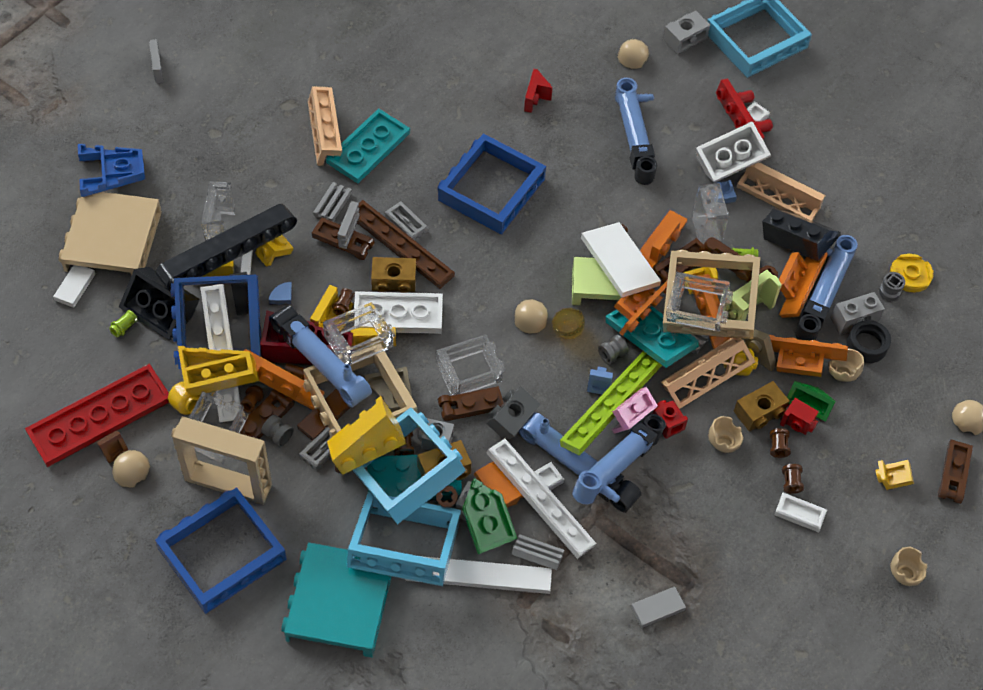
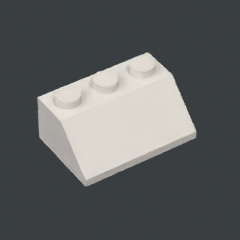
[696,122,771,183]

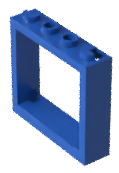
[437,133,546,235]
[170,275,262,369]
[155,487,287,614]

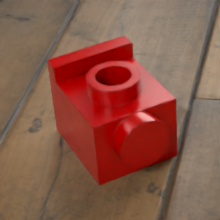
[780,398,819,435]
[653,400,688,439]

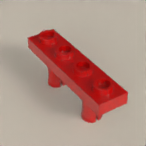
[715,78,773,140]

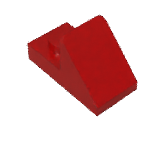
[524,69,553,113]

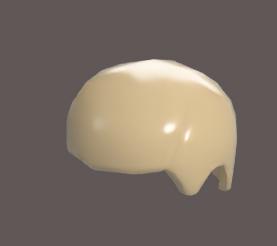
[618,39,649,69]
[515,299,548,334]
[828,349,864,382]
[952,400,983,435]
[708,416,743,453]
[112,450,150,488]
[890,547,927,586]

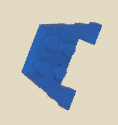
[78,144,145,197]

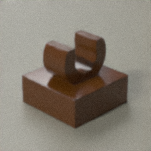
[97,430,129,463]

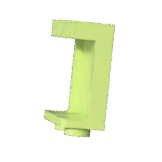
[572,257,622,305]
[724,270,782,321]

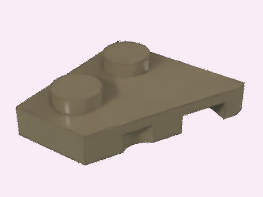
[741,329,777,371]
[364,367,413,412]

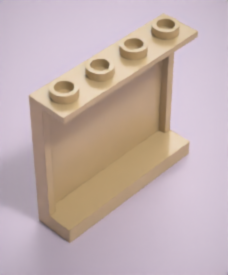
[59,192,162,275]

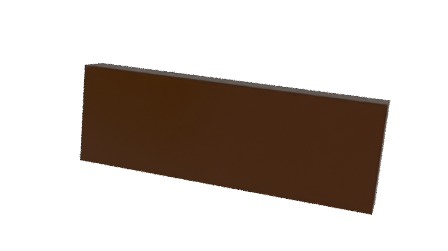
[297,389,351,441]

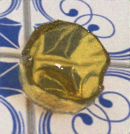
[552,308,585,340]

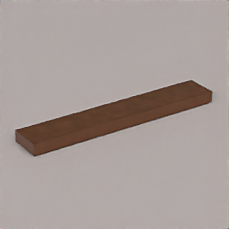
[357,200,455,289]

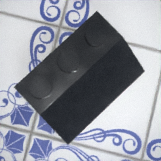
[762,208,841,261]
[119,267,200,340]

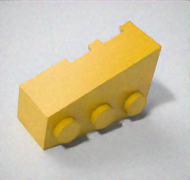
[178,346,259,397]
[327,396,406,475]

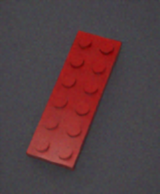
[25,363,169,467]

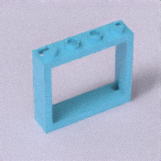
[707,0,812,78]
[353,407,466,525]
[347,492,461,586]

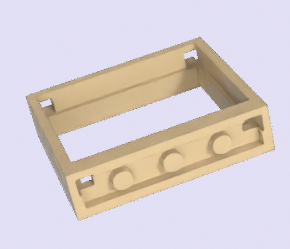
[663,250,760,339]
[303,341,417,438]
[171,416,272,505]

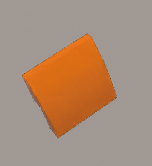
[474,462,524,508]

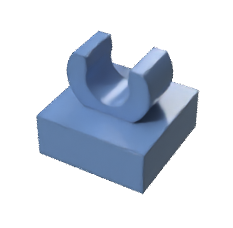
[710,180,737,205]
[587,367,613,394]

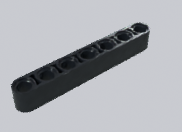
[156,204,297,290]

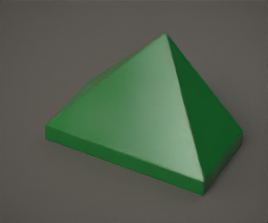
[787,381,836,422]

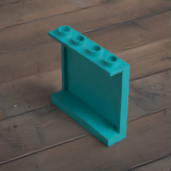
[281,542,392,658]

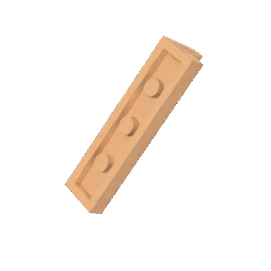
[308,86,342,166]
[737,162,825,220]
[661,338,755,409]

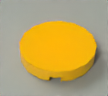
[890,253,933,293]

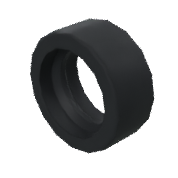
[229,272,249,315]
[847,320,891,363]

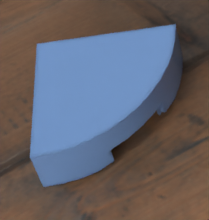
[269,282,292,304]

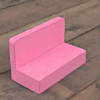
[612,387,658,434]

